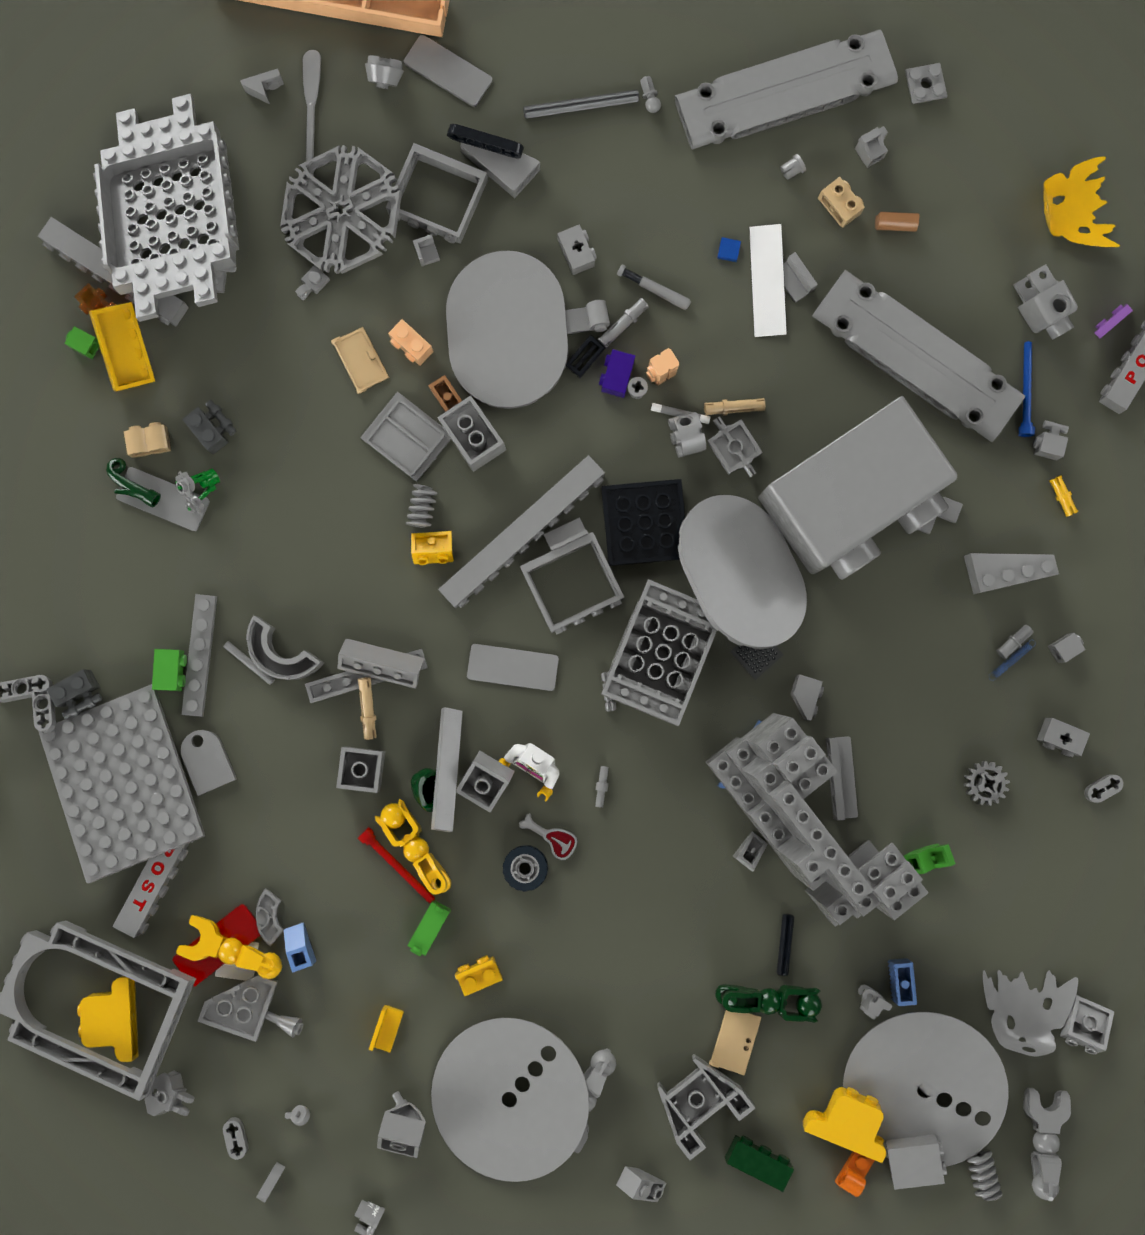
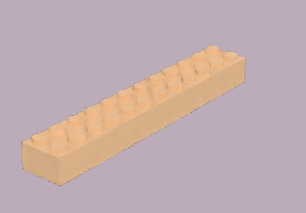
[238,0,450,37]

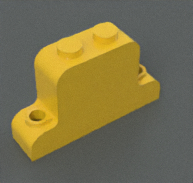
[77,975,139,1062]
[803,1087,886,1163]

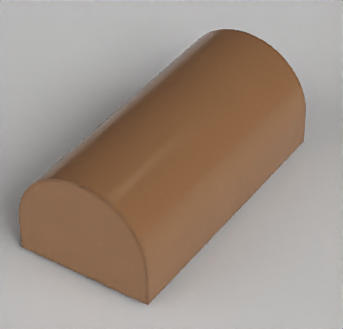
[875,212,920,232]
[428,375,462,412]

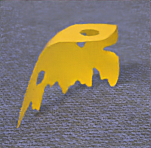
[1043,156,1120,247]

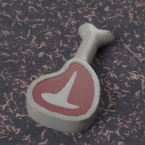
[519,813,578,860]

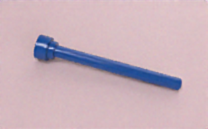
[1018,341,1035,437]

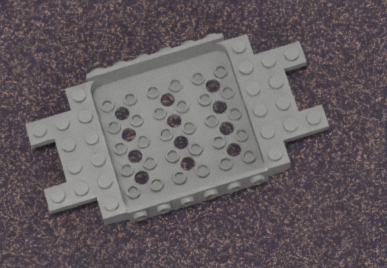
[93,93,239,322]

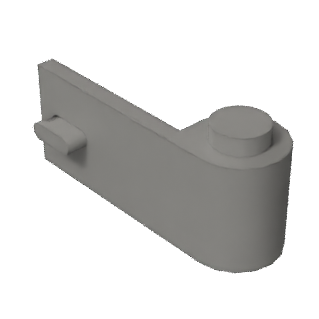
[565,300,610,334]

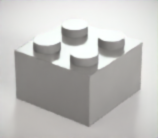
[336,746,386,793]
[456,750,514,812]

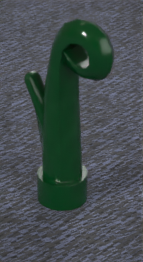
[106,458,161,508]

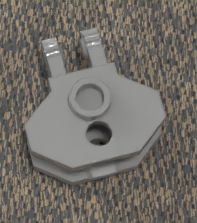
[145,1070,195,1116]

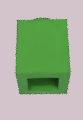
[64,326,100,359]

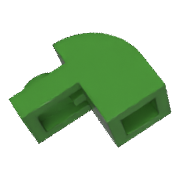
[903,843,956,874]

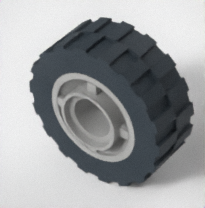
[502,845,548,892]

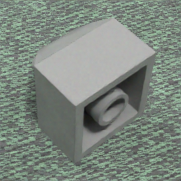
[377,1091,426,1158]

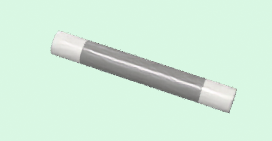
[651,403,711,424]

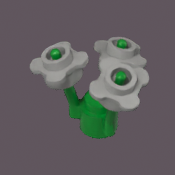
[175,469,220,515]

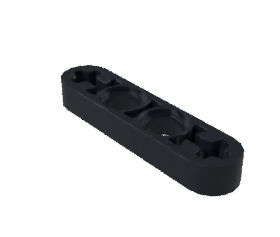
[447,124,524,159]

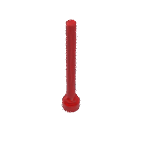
[357,827,435,904]

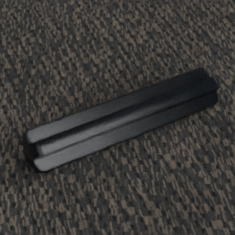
[777,914,794,976]

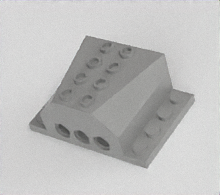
[601,579,717,726]

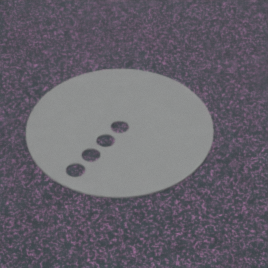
[843,1012,1009,1167]
[431,1018,589,1182]

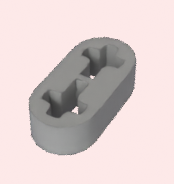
[1084,774,1123,803]
[223,1117,248,1160]
[256,1162,285,1203]

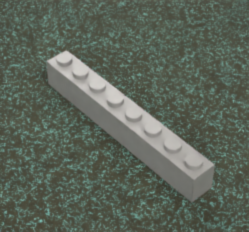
[38,217,189,327]

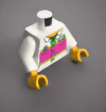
[498,743,559,802]

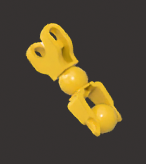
[375,799,451,895]
[176,915,282,979]

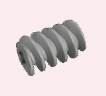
[405,484,438,528]
[967,1151,1003,1201]

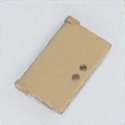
[331,327,389,394]
[709,1010,762,1075]

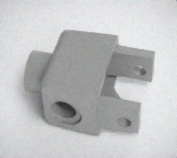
[1013,264,1078,340]

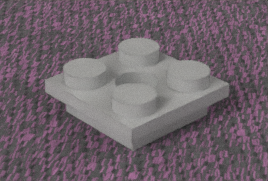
[905,63,947,104]

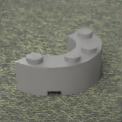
[246,615,324,680]

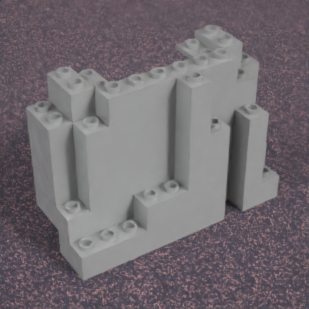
[705,713,929,927]

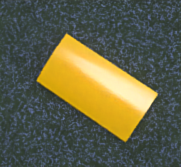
[89,302,155,391]

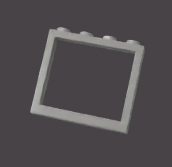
[386,143,488,244]
[520,532,624,635]

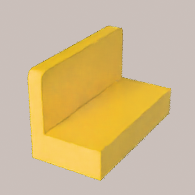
[369,1005,404,1052]

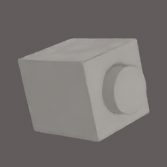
[1047,633,1086,663]

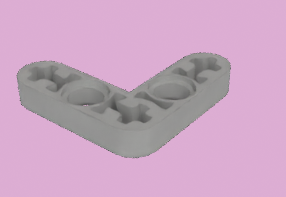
[0,675,56,734]

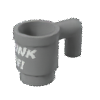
[354,1200,385,1235]

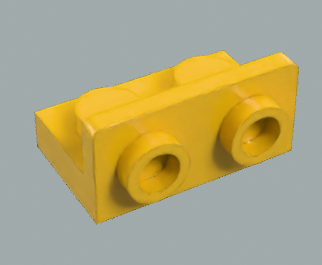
[411,531,454,565]
[454,955,503,996]

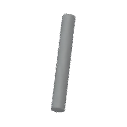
[223,641,275,685]

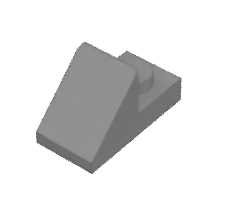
[240,68,284,104]

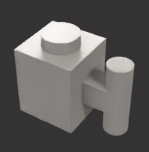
[1033,420,1069,461]

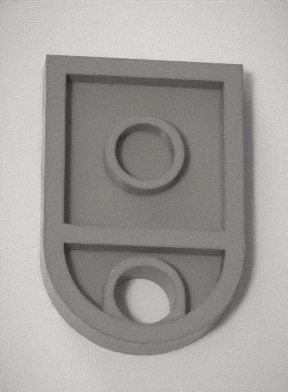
[181,730,237,796]

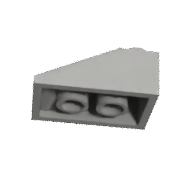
[437,396,506,472]

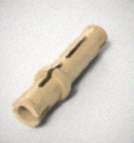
[704,398,766,416]
[358,677,377,740]

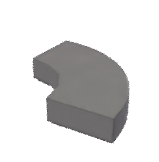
[256,888,284,947]

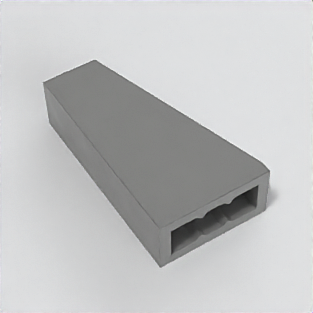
[460,143,540,199]

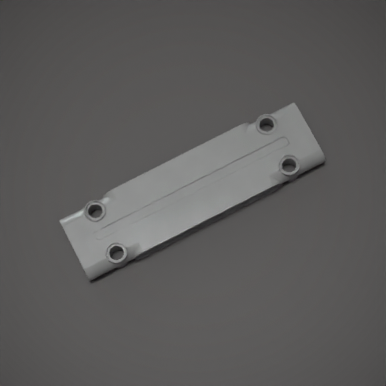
[675,29,898,150]
[812,270,1025,442]

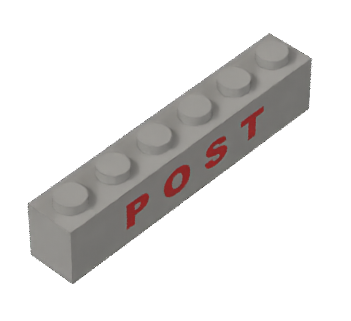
[1099,321,1145,414]
[112,841,194,938]

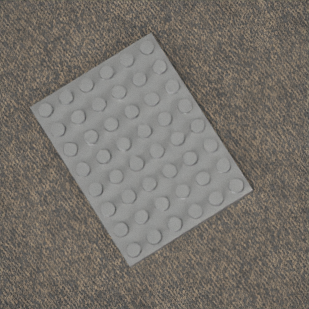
[38,684,206,884]

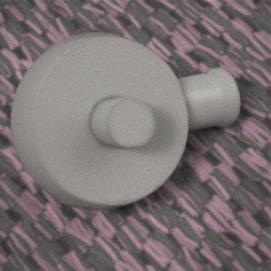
[285,1105,310,1126]

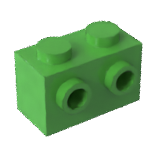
[152,649,187,691]

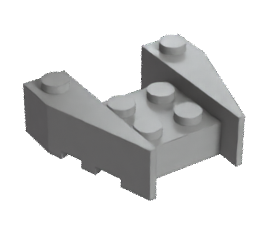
[657,1054,755,1161]

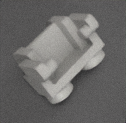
[858,984,892,1020]

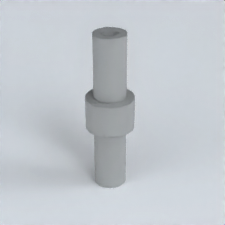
[595,766,609,808]

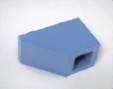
[283,922,316,973]

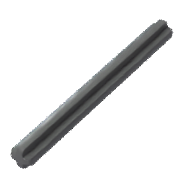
[523,90,639,119]

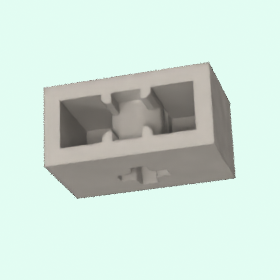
[557,224,597,275]
[1037,718,1090,758]

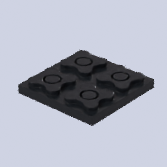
[601,479,685,566]

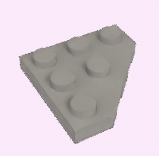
[198,974,278,1042]

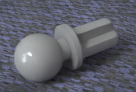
[640,76,661,113]

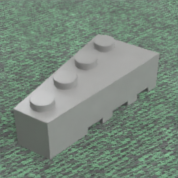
[964,553,1059,595]

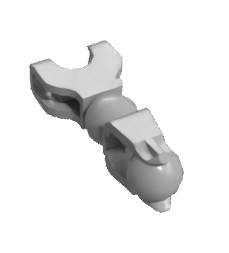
[574,1048,617,1154]
[1023,1088,1071,1201]

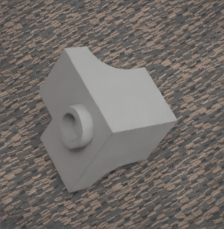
[855,126,888,168]

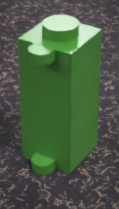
[407,900,451,956]

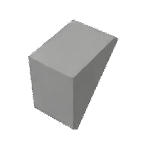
[733,831,768,872]

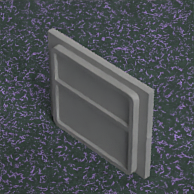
[360,391,451,482]

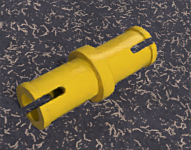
[1049,475,1078,517]

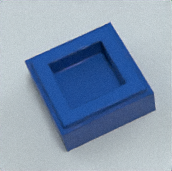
[717,237,741,262]

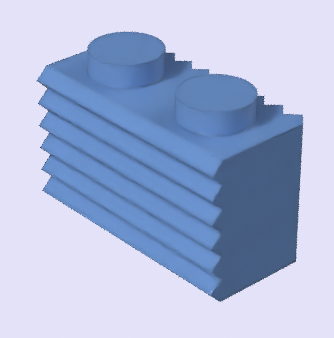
[888,958,917,1006]

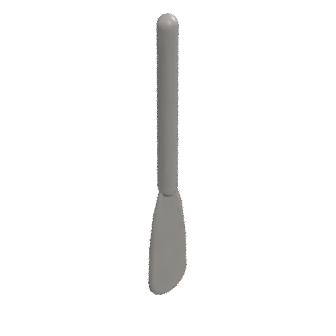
[303,50,321,161]

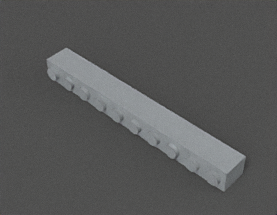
[438,455,605,609]

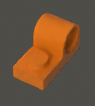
[835,1152,875,1197]

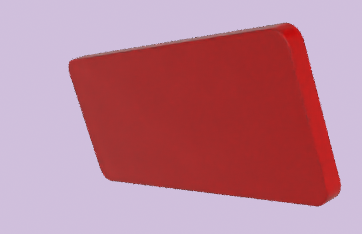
[172,904,261,987]

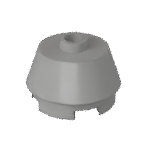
[365,55,404,89]

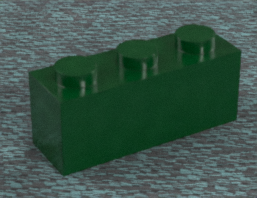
[725,1135,794,1192]

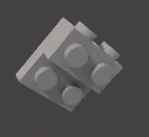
[1060,995,1114,1055]

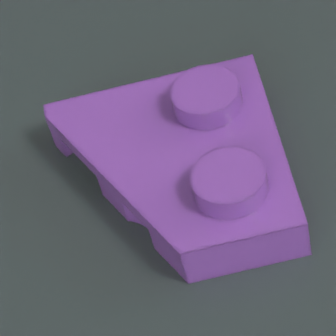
[1094,304,1133,339]

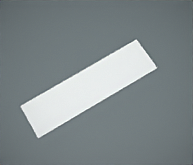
[749,224,787,337]

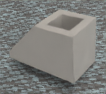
[791,674,824,721]
[616,1166,667,1202]

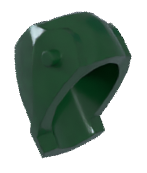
[411,768,436,812]

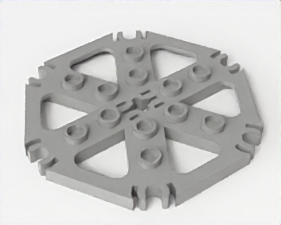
[280,145,402,274]

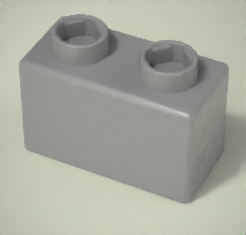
[758,396,957,580]

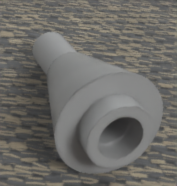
[265,1011,304,1038]

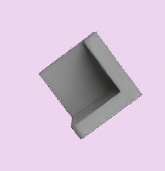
[413,235,440,267]

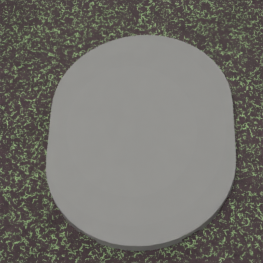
[446,251,568,409]
[678,495,807,649]

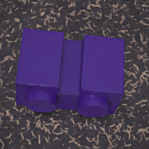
[599,349,636,398]

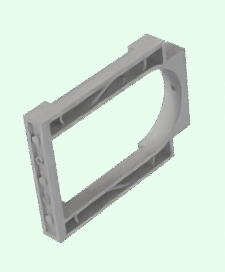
[0,920,196,1101]

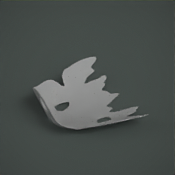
[983,970,1078,1057]

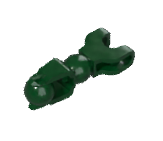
[715,984,822,1023]

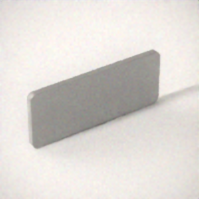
[404,35,492,107]
[116,467,210,531]
[467,644,559,691]

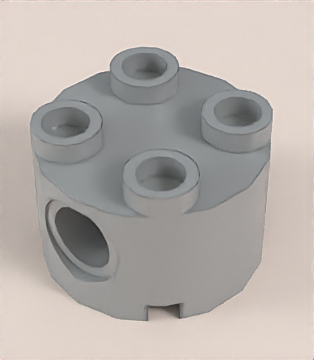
[668,412,706,458]

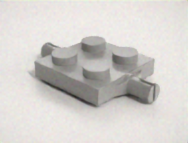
[707,416,763,478]

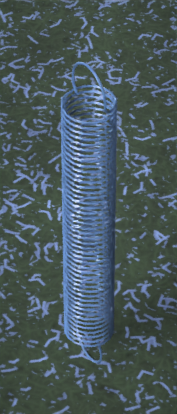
[989,640,1035,681]

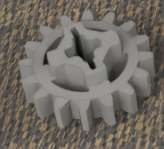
[963,761,1010,806]

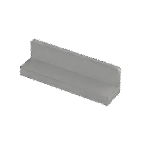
[337,639,424,689]
[826,736,858,821]

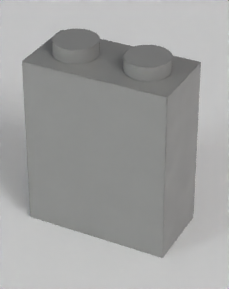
[885,1134,947,1190]

